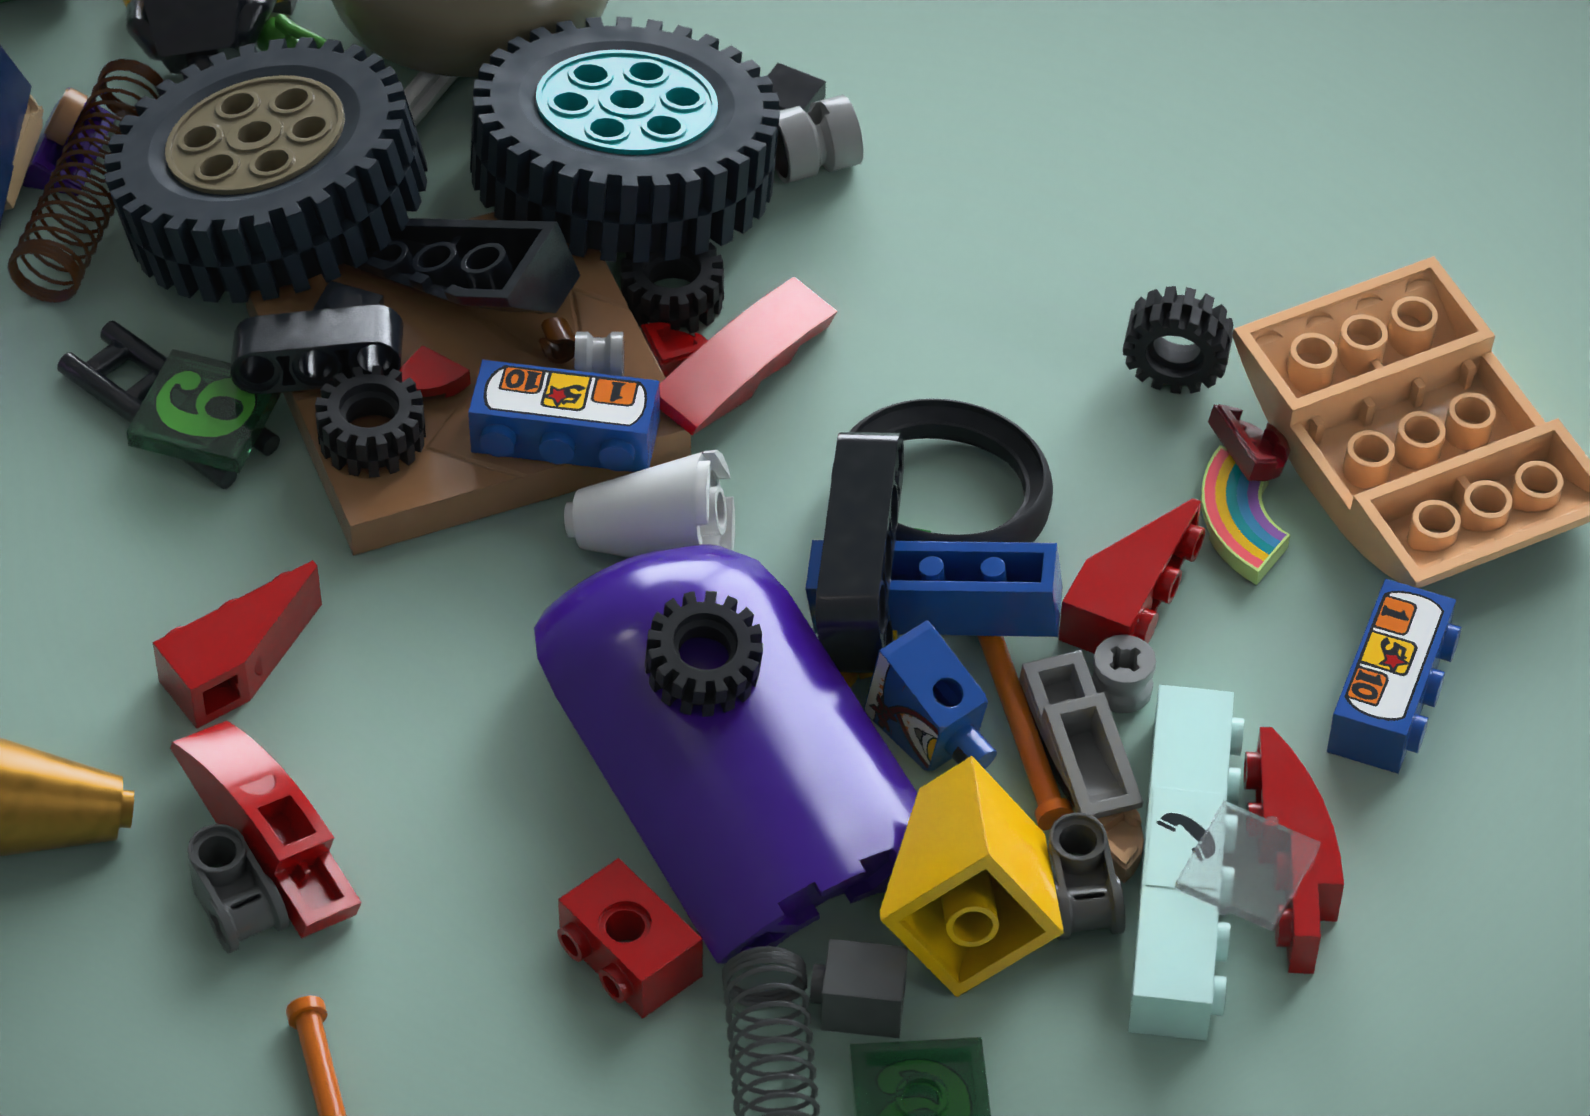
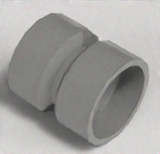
[775,95,864,183]

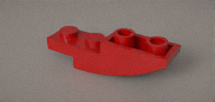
[170,721,362,938]
[1243,727,1344,974]

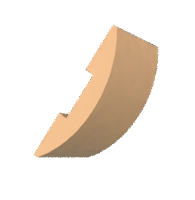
[1233,256,1590,588]

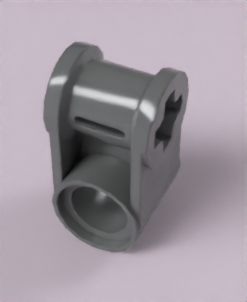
[1048,812,1125,940]
[188,824,289,953]

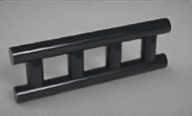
[57,320,280,489]

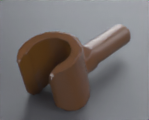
[539,317,625,364]

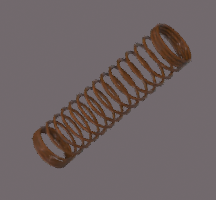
[7,59,164,303]

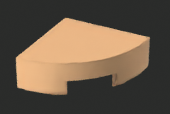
[1097,809,1144,883]

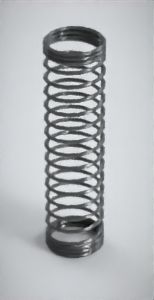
[722,946,820,1116]

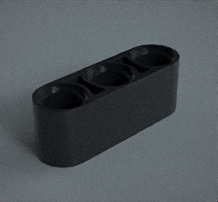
[230,305,404,394]

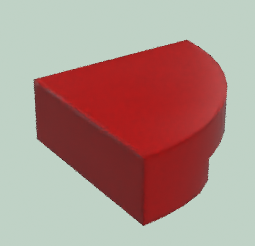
[641,322,708,377]
[399,345,471,398]

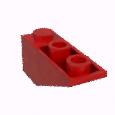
[1058,498,1205,654]
[152,560,322,729]

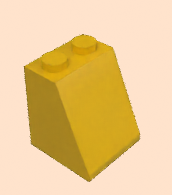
[879,756,1064,997]

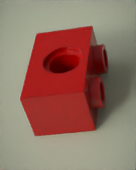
[557,858,703,1019]

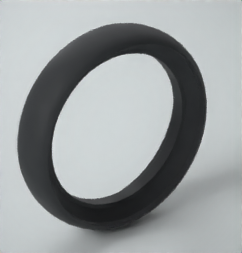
[831,398,1053,543]

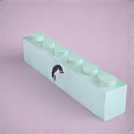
[1128,684,1244,1041]

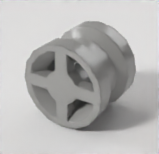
[575,331,624,376]
[1092,635,1156,714]

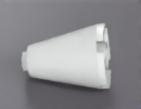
[564,450,735,558]

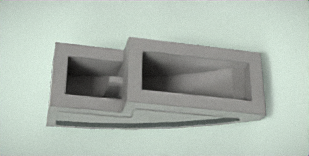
[1019,650,1143,819]

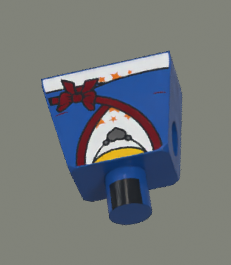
[864,620,997,771]

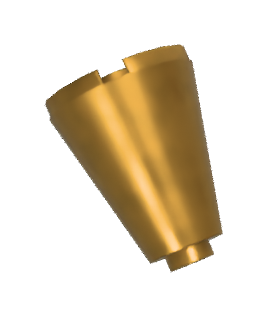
[0,738,135,856]

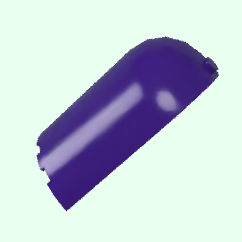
[534,545,917,964]

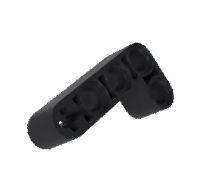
[816,432,904,673]

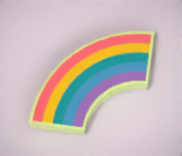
[1200,445,1290,585]

